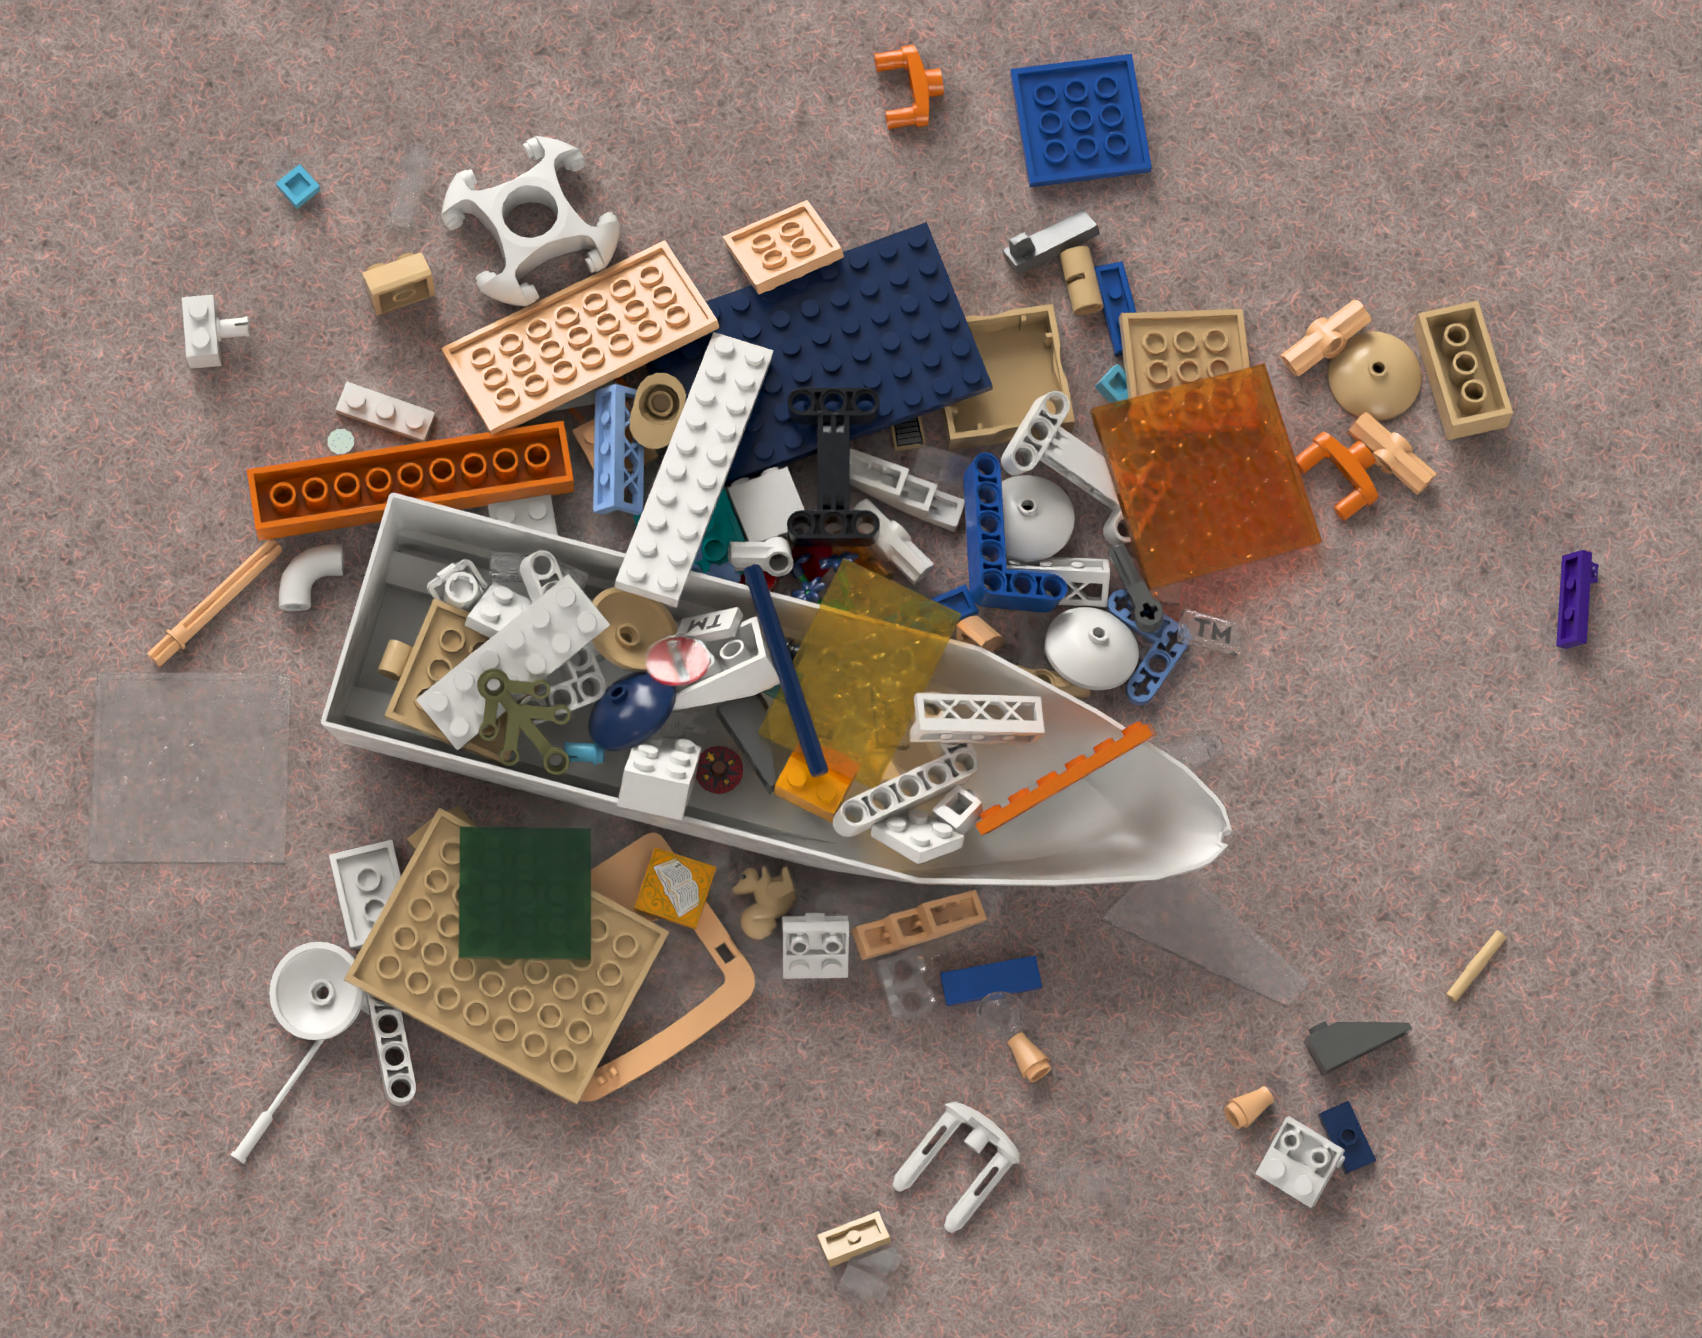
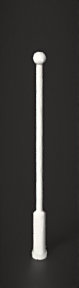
[231,1040,324,1164]

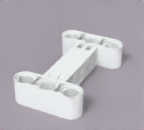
[1001,391,1171,545]

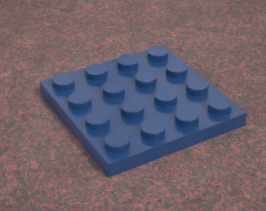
[1010,54,1152,188]

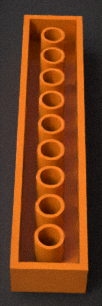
[246,421,574,541]

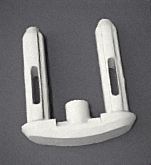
[893,1102,1020,1233]

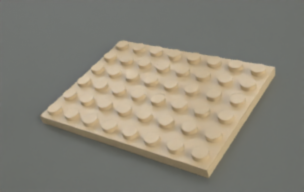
[344,808,669,1105]

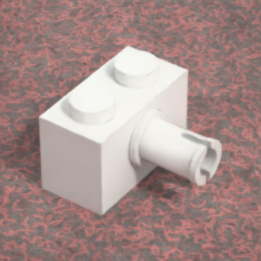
[182,295,250,369]

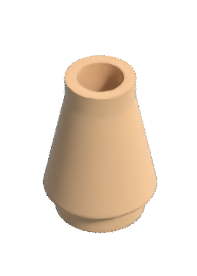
[1007,1032,1052,1082]
[1224,1086,1274,1129]

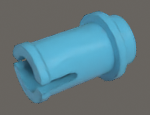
[564,741,605,766]

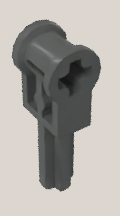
[1108,543,1163,633]

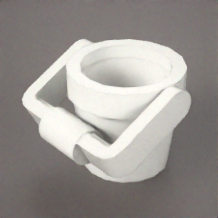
[427,559,488,612]

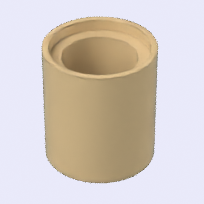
[377,640,413,681]

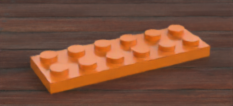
[975,721,1157,836]

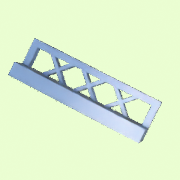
[593,384,644,515]

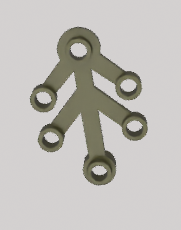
[477,668,571,775]

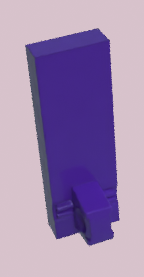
[1556,550,1599,649]

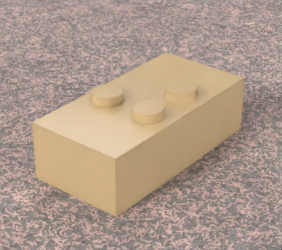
[1414,301,1513,440]

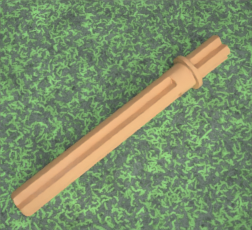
[147,539,282,667]

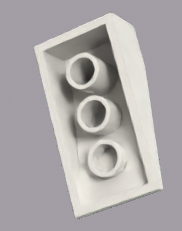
[672,616,780,711]

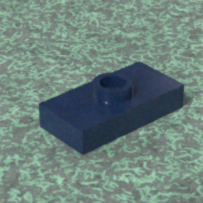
[1318,1101,1376,1175]

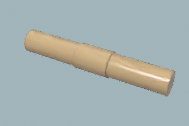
[1446,930,1506,1002]

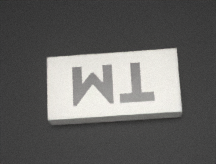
[674,607,743,644]

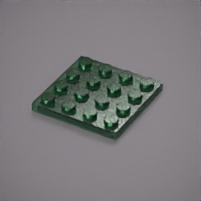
[458,826,591,960]

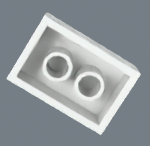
[617,733,702,820]

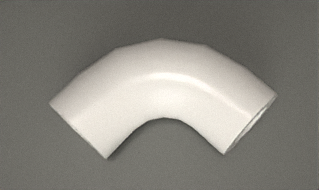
[279,544,344,611]

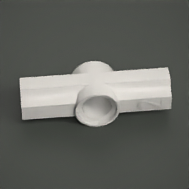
[853,498,934,585]

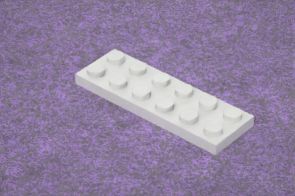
[416,574,610,750]

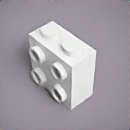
[727,467,810,542]

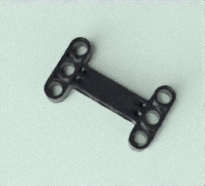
[787,388,880,547]

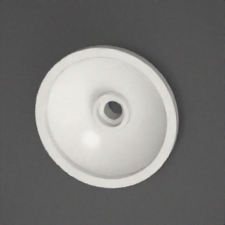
[981,475,1075,562]
[1045,607,1139,690]
[269,942,365,1041]

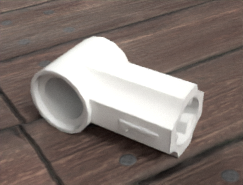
[728,537,793,577]

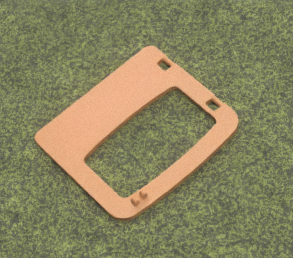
[575,833,755,1102]

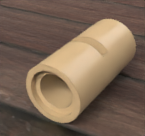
[1059,246,1104,316]

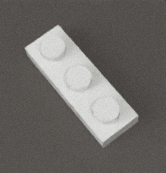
[335,382,436,442]

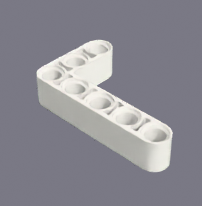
[517,550,606,725]
[833,691,980,837]
[365,992,416,1106]

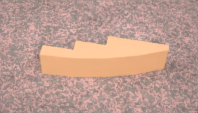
[957,615,1006,653]
[851,890,987,960]

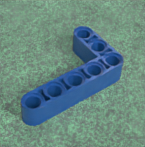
[963,452,1068,613]

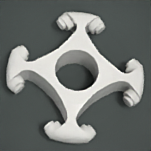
[441,136,621,307]

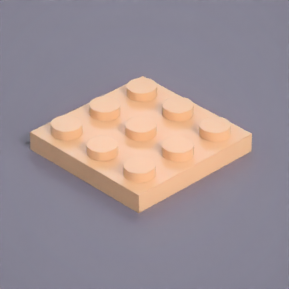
[723,200,844,294]

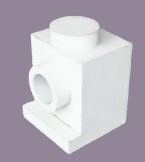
[932,784,983,835]

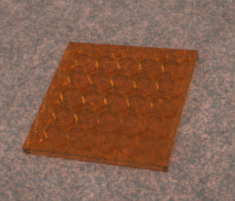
[1090,363,1322,591]

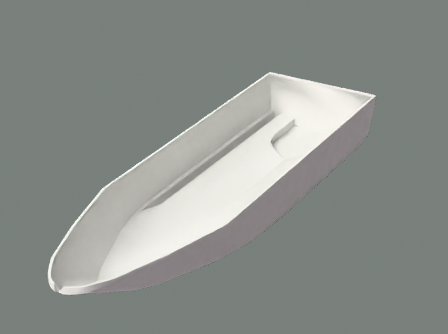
[321,493,1232,887]

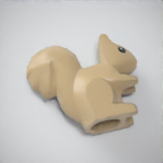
[732,866,798,940]

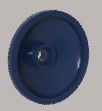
[588,672,676,751]

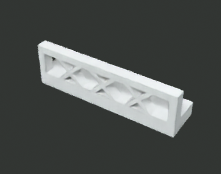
[983,555,1110,607]
[909,693,1045,745]

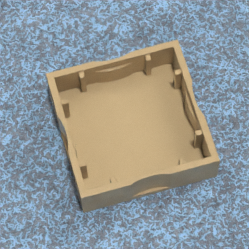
[941,304,1075,451]

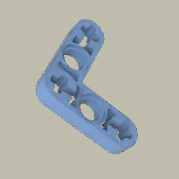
[1107,589,1190,705]

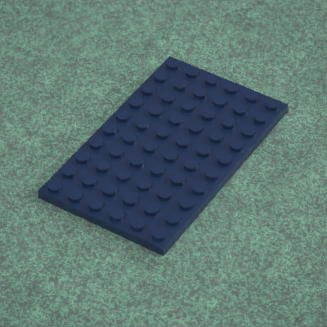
[646,222,993,487]

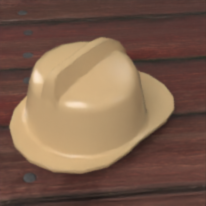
[629,373,686,449]

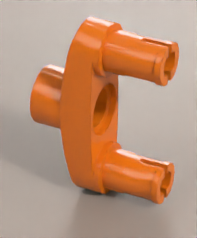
[874,44,944,130]
[1293,432,1379,522]

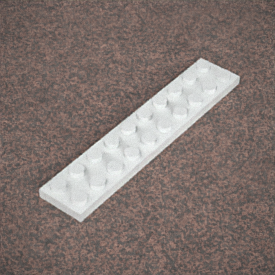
[615,332,774,607]

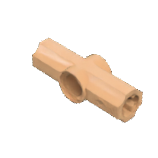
[1281,300,1372,377]
[1347,412,1437,495]

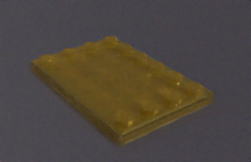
[758,558,961,789]

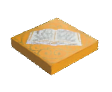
[634,847,716,930]

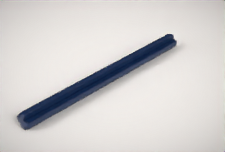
[744,564,828,777]

